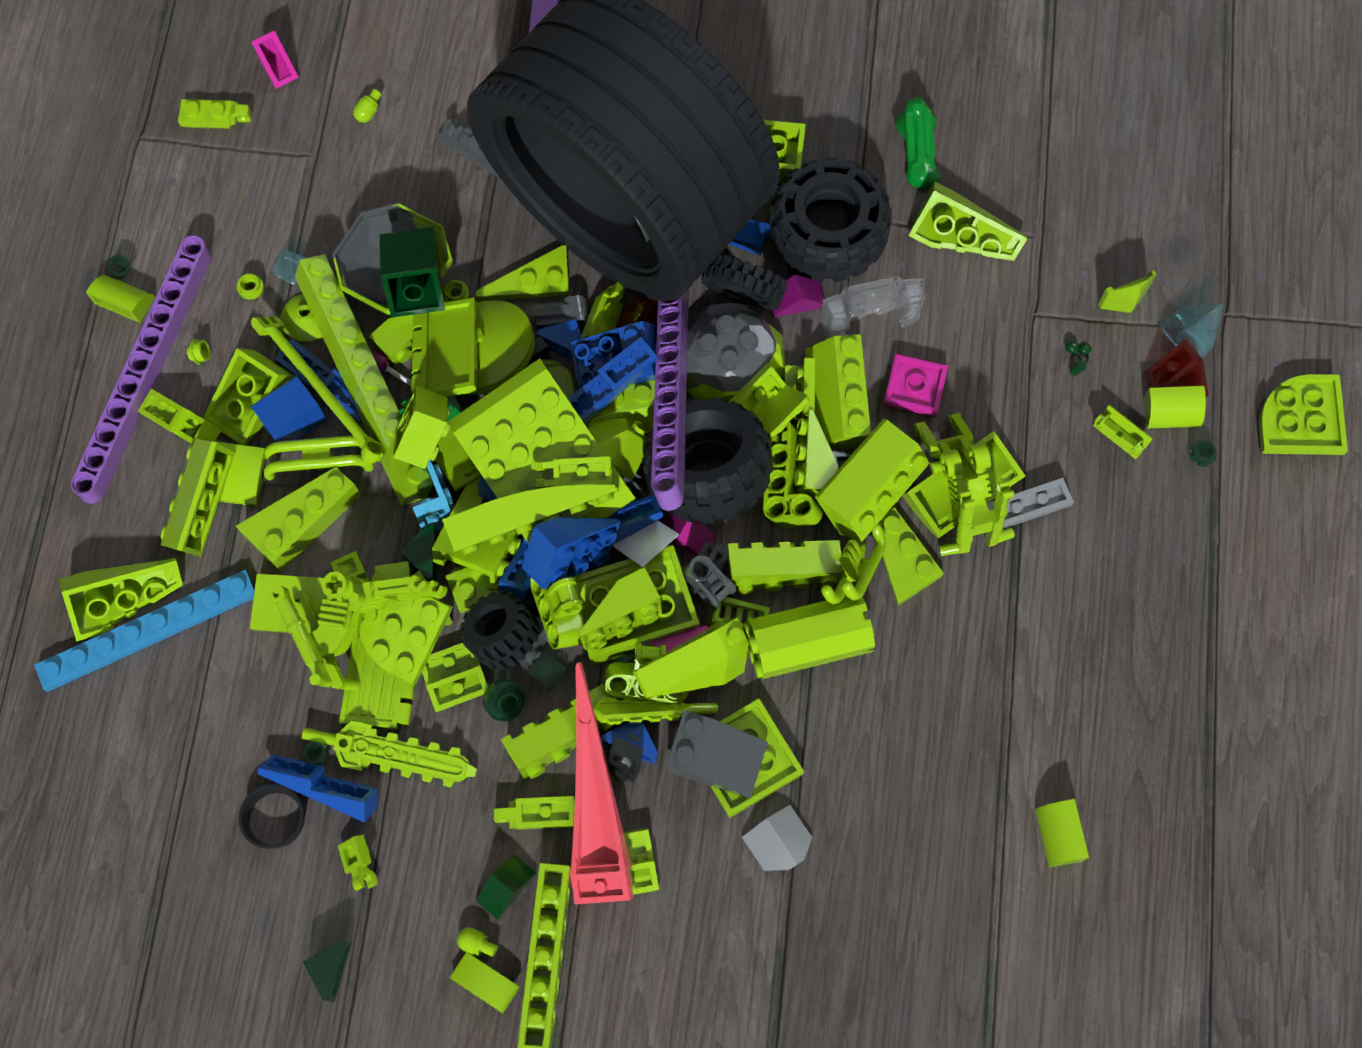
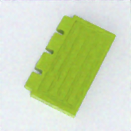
[411,297,477,397]
[339,638,415,730]

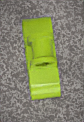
[530,577,584,649]
[605,642,689,703]

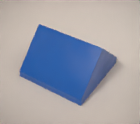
[250,376,327,442]

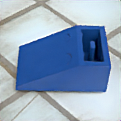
[570,321,657,389]
[522,517,621,589]

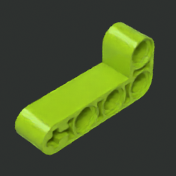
[763,421,823,528]

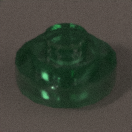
[482,679,526,722]

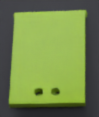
[435,428,482,492]

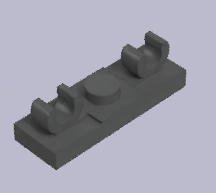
[437,119,500,179]

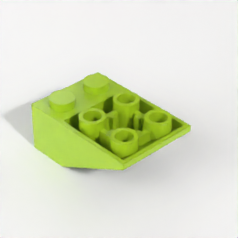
[579,567,662,651]

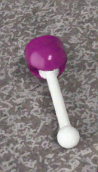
[372,350,411,386]

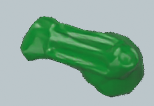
[894,97,942,189]

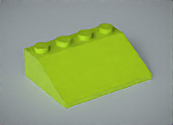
[572,545,700,666]

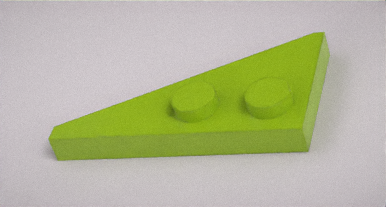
[476,245,569,301]

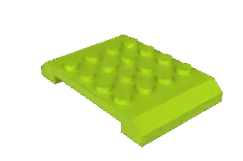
[449,359,636,544]

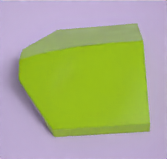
[1098,270,1157,313]

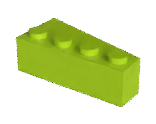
[235,467,361,572]
[727,540,844,595]
[500,684,620,779]

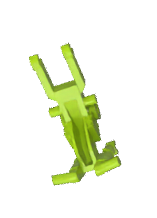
[913,413,1015,556]
[268,571,448,691]

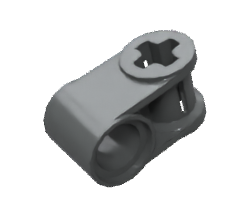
[683,556,736,610]

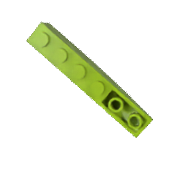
[442,484,619,555]

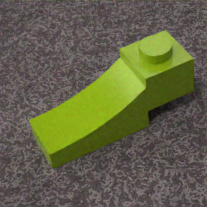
[137,389,222,444]

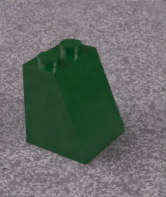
[379,227,445,318]

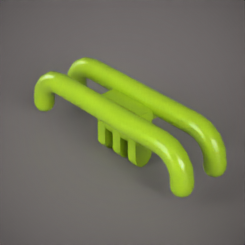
[264,435,374,481]
[821,524,886,604]

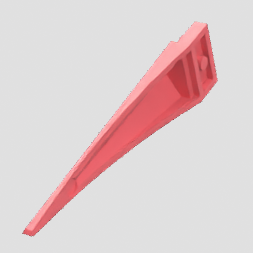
[571,662,634,904]

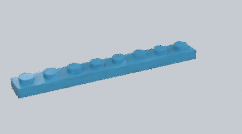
[34,569,255,692]

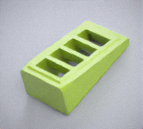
[707,597,770,631]

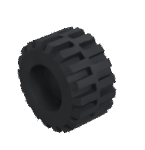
[460,590,539,670]

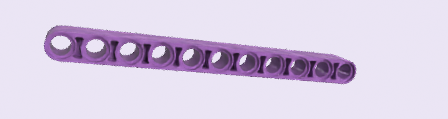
[71,235,211,504]
[651,290,689,511]

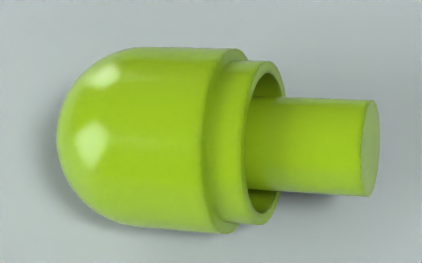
[353,89,382,123]
[457,927,498,957]

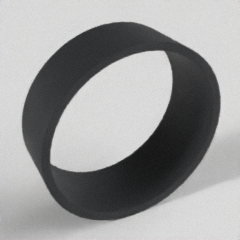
[238,784,305,849]

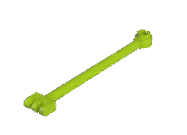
[251,316,385,465]

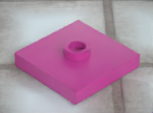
[883,354,948,418]

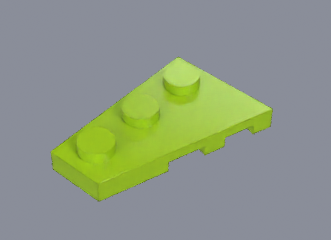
[878,507,944,606]

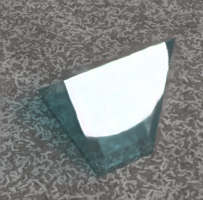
[1157,303,1225,364]

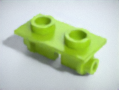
[1093,405,1153,460]

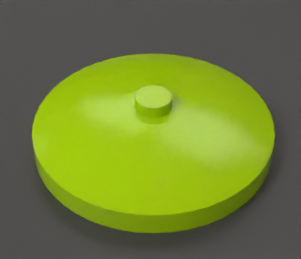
[464,300,535,395]

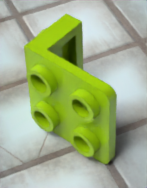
[729,364,809,437]

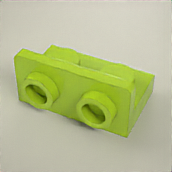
[784,358,815,419]
[445,566,501,613]

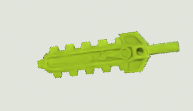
[302,720,477,788]

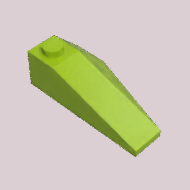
[908,181,1028,261]
[58,558,183,641]
[633,618,749,698]

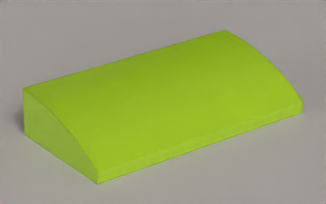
[902,431,1025,538]

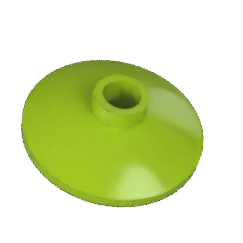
[281,294,323,343]

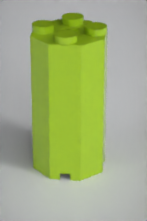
[743,596,875,679]

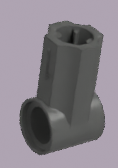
[535,295,588,330]

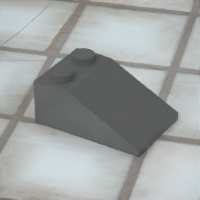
[666,710,768,799]

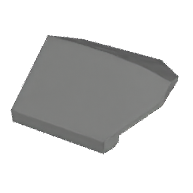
[742,805,812,871]

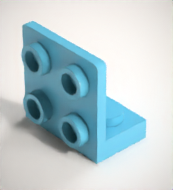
[413,460,454,531]

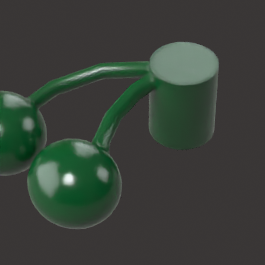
[1065,341,1092,376]

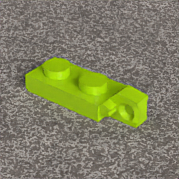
[178,99,252,128]
[581,282,625,339]
[494,796,575,830]

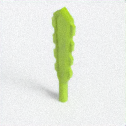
[593,698,718,725]

